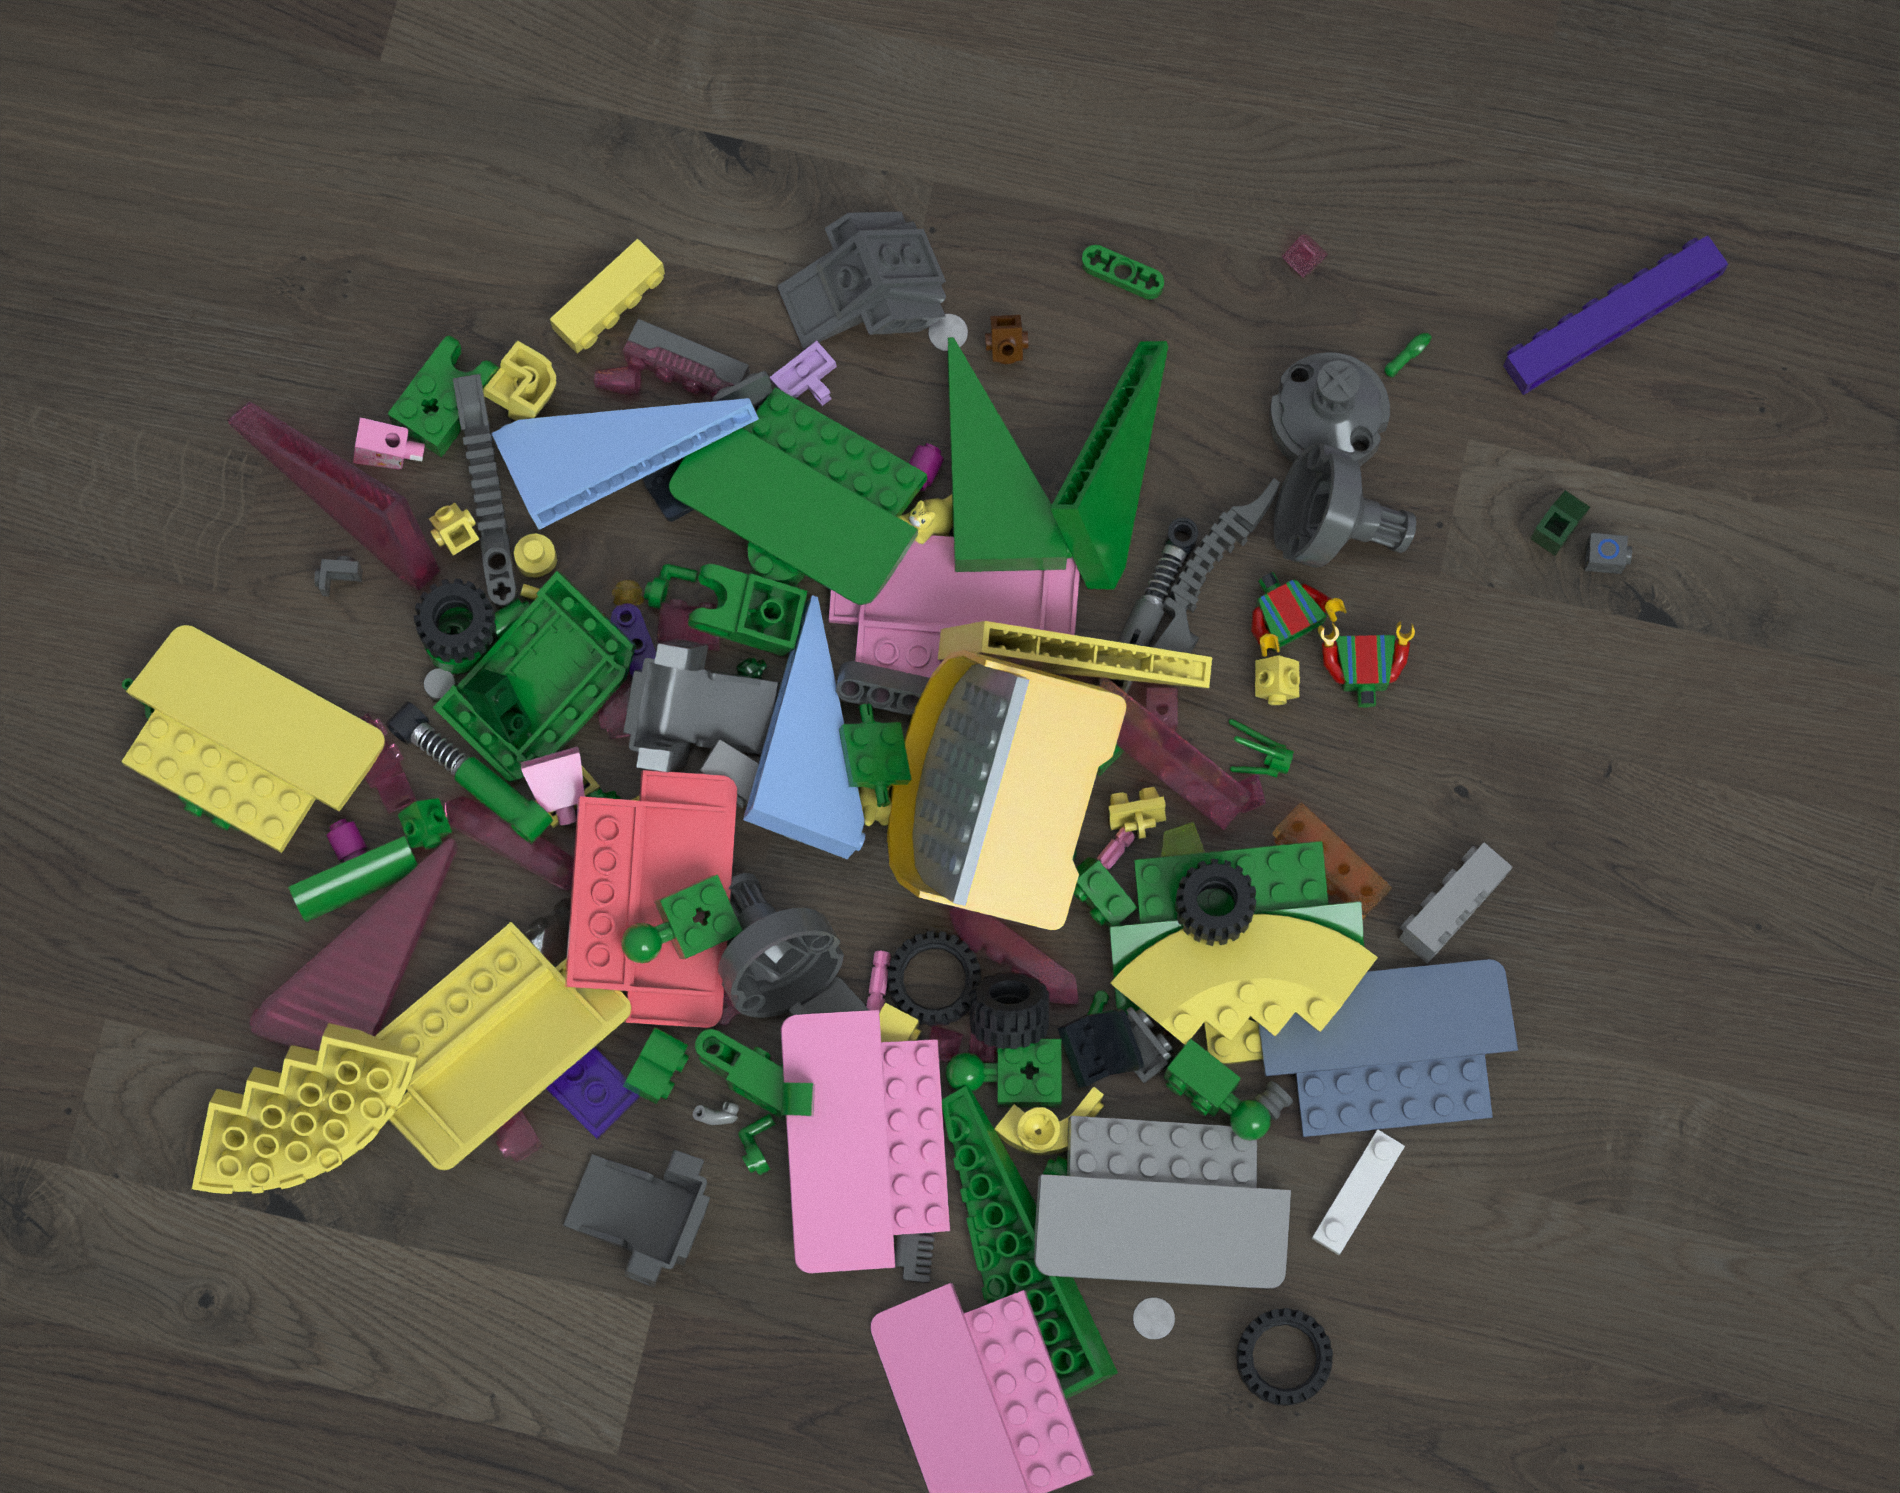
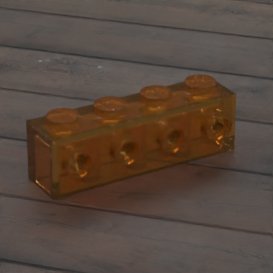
[1273,802,1392,920]

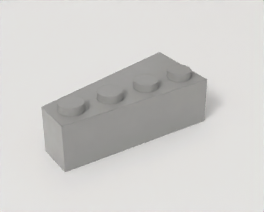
[1399,842,1513,964]

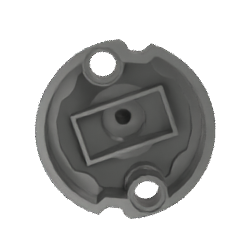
[1269,352,1390,466]
[1274,443,1416,568]
[718,873,844,1018]

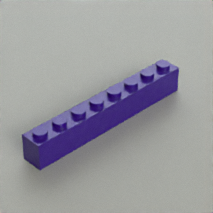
[1503,235,1728,395]

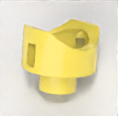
[514,533,557,578]
[1017,1107,1060,1153]

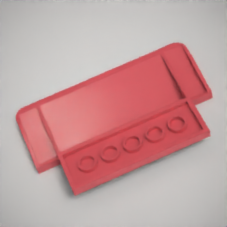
[565,770,737,1028]

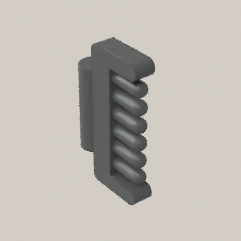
[895,1232,935,1283]

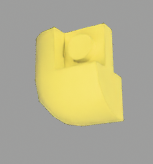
[483,340,557,421]

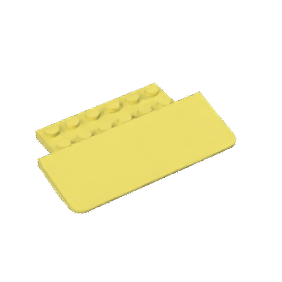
[122,625,385,853]
[375,922,631,1170]

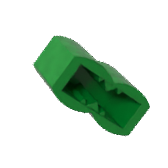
[623,1028,689,1104]

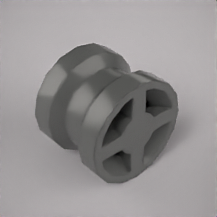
[1253,1080,1293,1121]

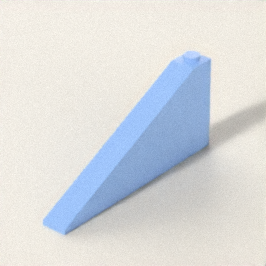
[491,398,759,530]
[743,595,865,859]

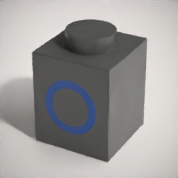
[1584,533,1632,574]

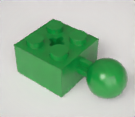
[621,875,742,964]
[946,1039,1062,1108]
[1164,1039,1271,1141]

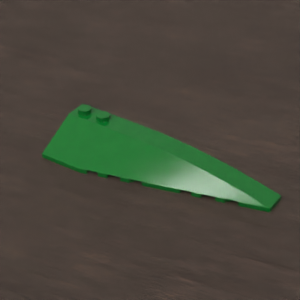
[942,1086,1118,1399]

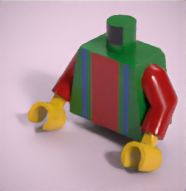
[1251,572,1347,657]
[1318,622,1415,708]

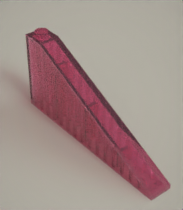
[227,401,440,591]
[250,838,458,1051]

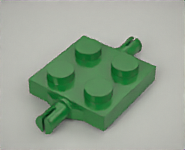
[839,704,912,807]

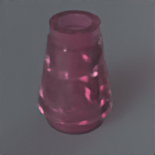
[594,365,641,396]

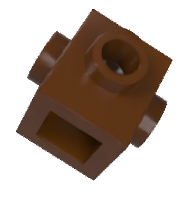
[985,315,1028,364]

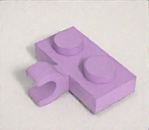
[770,341,837,406]

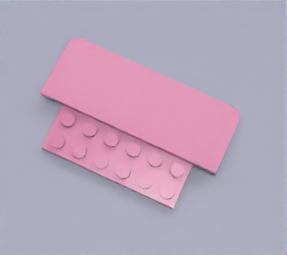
[829,535,1080,678]
[781,1010,950,1273]
[871,1283,1094,1493]

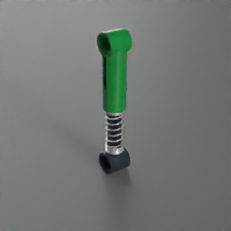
[385,701,553,844]

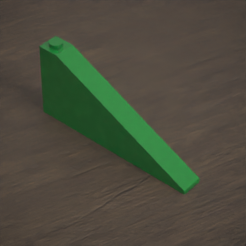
[947,337,1072,572]
[1050,341,1168,589]

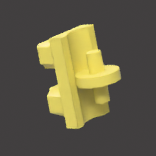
[1108,787,1166,839]

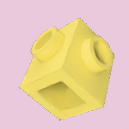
[429,503,479,555]
[1255,655,1300,705]

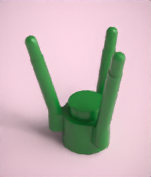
[1228,719,1294,778]

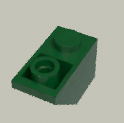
[1530,490,1590,556]
[463,669,532,743]

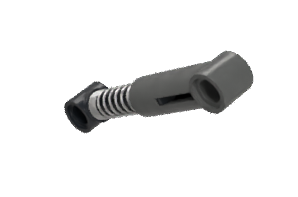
[1099,517,1198,700]

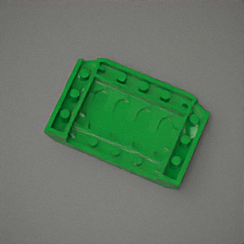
[433,571,636,782]

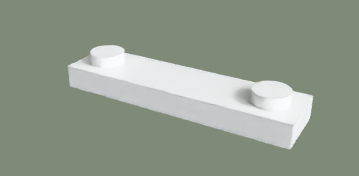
[1312,1130,1405,1255]

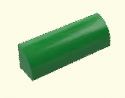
[288,836,421,922]

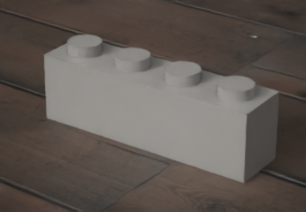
[697,740,796,841]

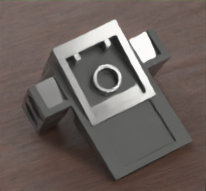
[777,211,946,350]
[623,639,780,772]
[563,1150,710,1288]

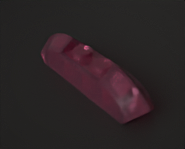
[445,796,574,890]
[949,907,1079,1004]

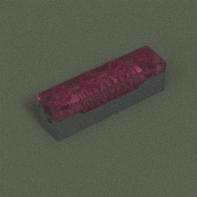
[623,319,750,400]

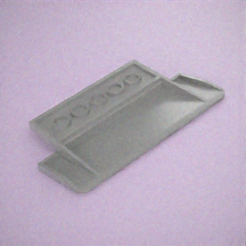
[1034,1116,1291,1289]

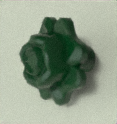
[736,657,767,679]

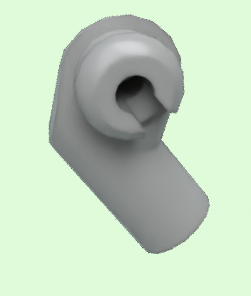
[693,1102,739,1126]

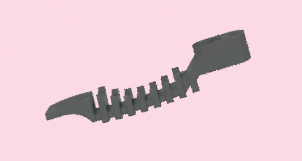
[453,374,518,607]
[1153,478,1280,685]

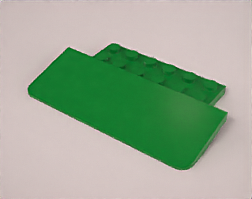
[669,387,928,605]
[1109,841,1364,1016]

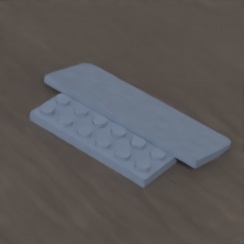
[1258,959,1518,1137]

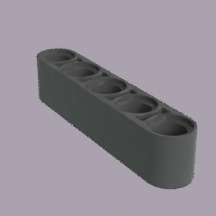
[836,661,930,716]

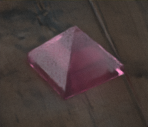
[1234,774,1266,814]
[929,1026,963,1063]
[968,1032,997,1062]

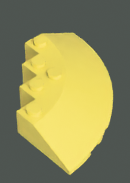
[1110,914,1378,1045]
[192,1023,418,1194]

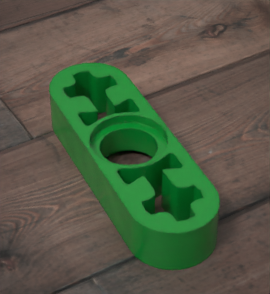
[1082,245,1164,299]

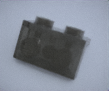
[524,897,571,967]

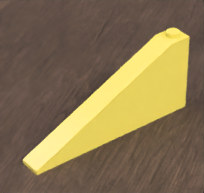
[938,621,1212,688]

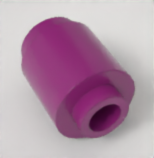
[909,443,944,491]
[326,819,368,863]

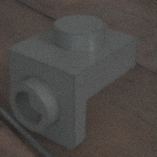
[315,556,363,597]

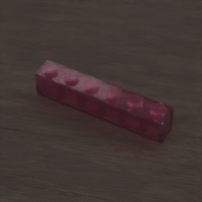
[1099,677,1252,830]

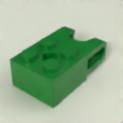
[388,336,499,458]
[688,564,807,656]
[695,1029,786,1121]

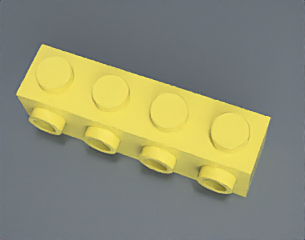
[550,239,665,354]

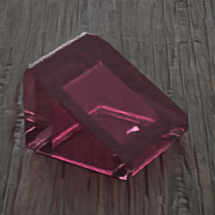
[1282,234,1328,277]
[376,772,417,813]

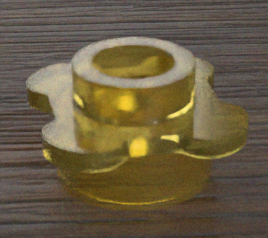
[612,580,644,606]

